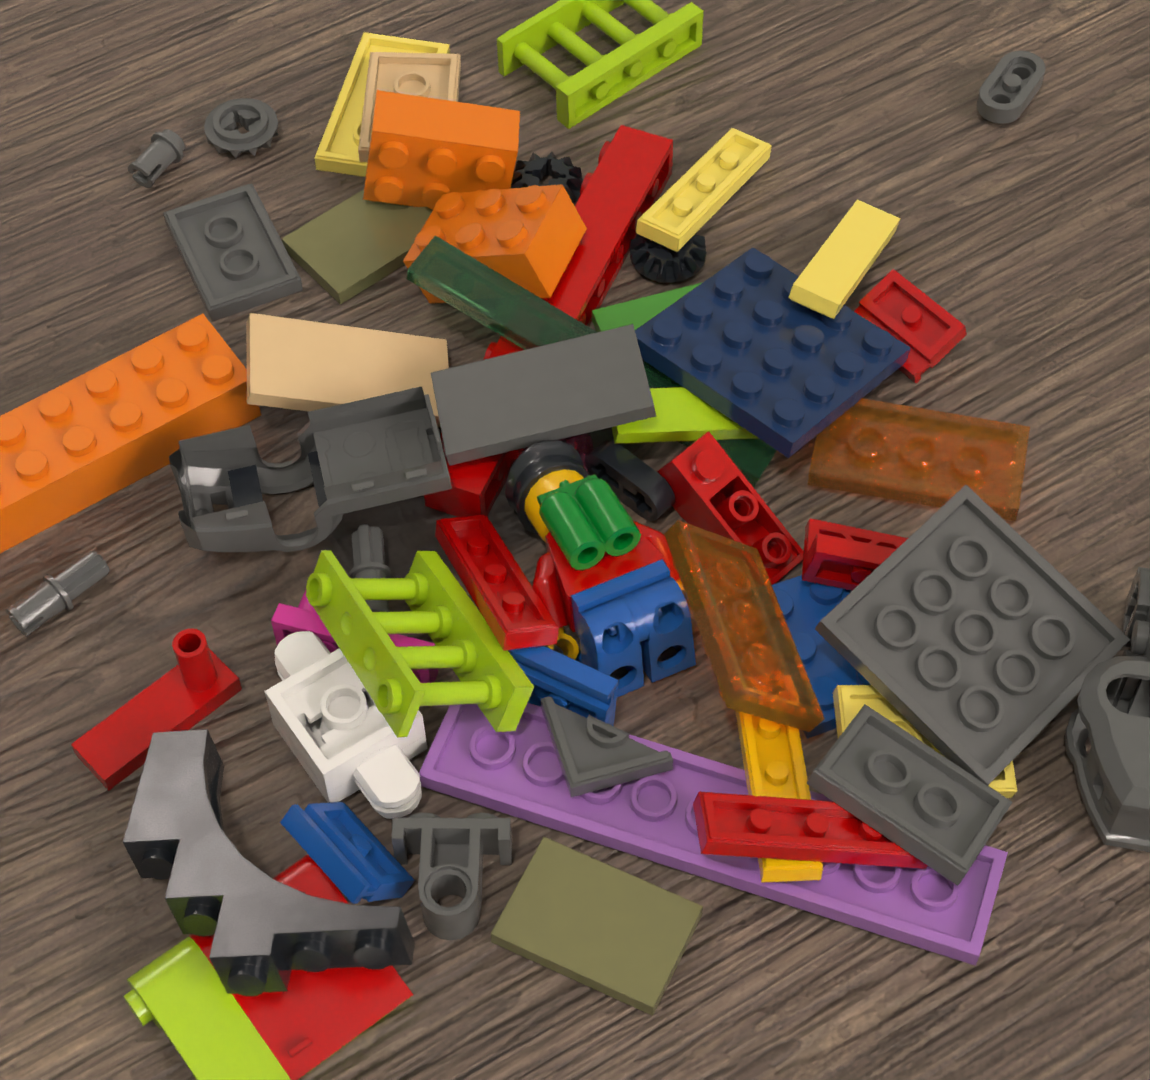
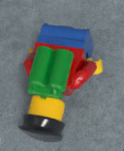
[505,440,701,697]

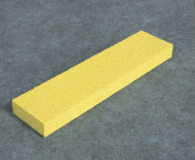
[636,128,772,252]
[788,200,901,319]

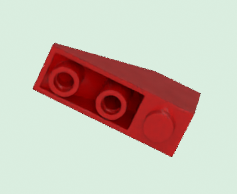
[657,431,804,587]

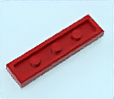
[435,515,559,651]
[693,791,928,869]

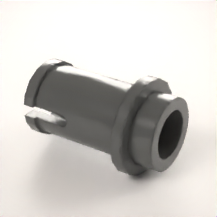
[128,129,185,188]

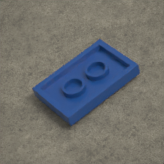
[740,575,871,739]

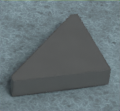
[541,696,673,797]

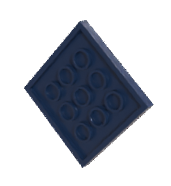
[635,247,911,458]

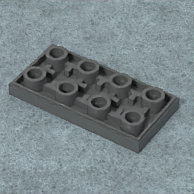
[431,324,656,466]

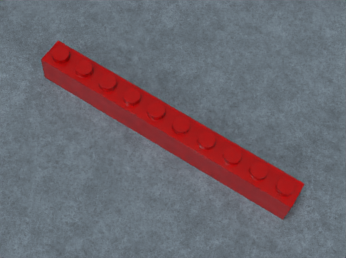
[424,125,673,517]

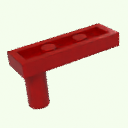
[71,628,242,791]

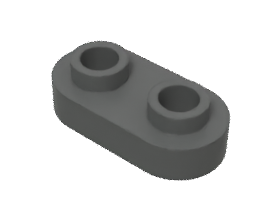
[977,51,1046,124]

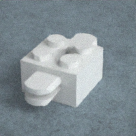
[265,631,427,819]

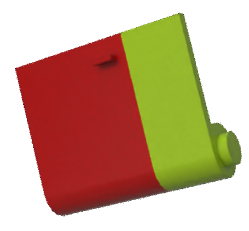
[123,854,413,1080]

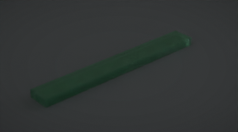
[406,235,777,487]

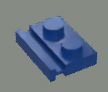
[508,646,619,726]
[280,802,415,904]

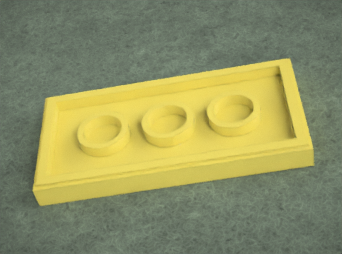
[314,32,450,177]

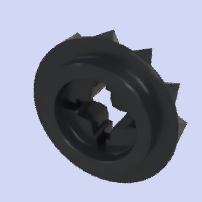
[510,151,583,204]
[630,233,706,283]

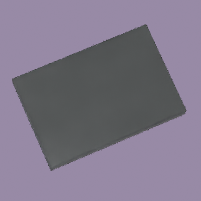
[163,183,303,322]
[807,704,1012,886]

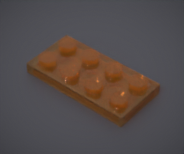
[807,398,1030,521]
[664,520,825,732]

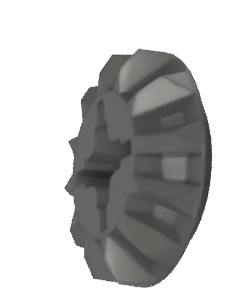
[204,98,279,158]

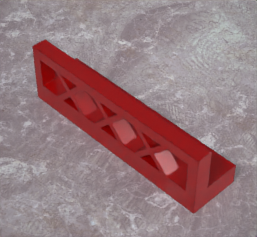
[802,518,908,591]

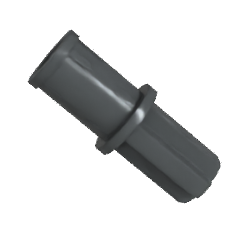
[349,524,392,612]
[5,551,110,637]

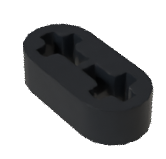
[585,440,676,521]

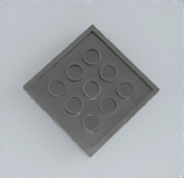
[815,485,1130,786]

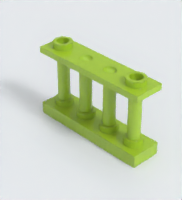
[497,0,704,129]
[306,550,534,738]

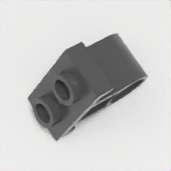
[391,812,513,941]

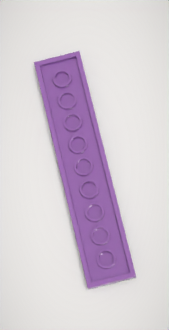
[419,703,1008,966]

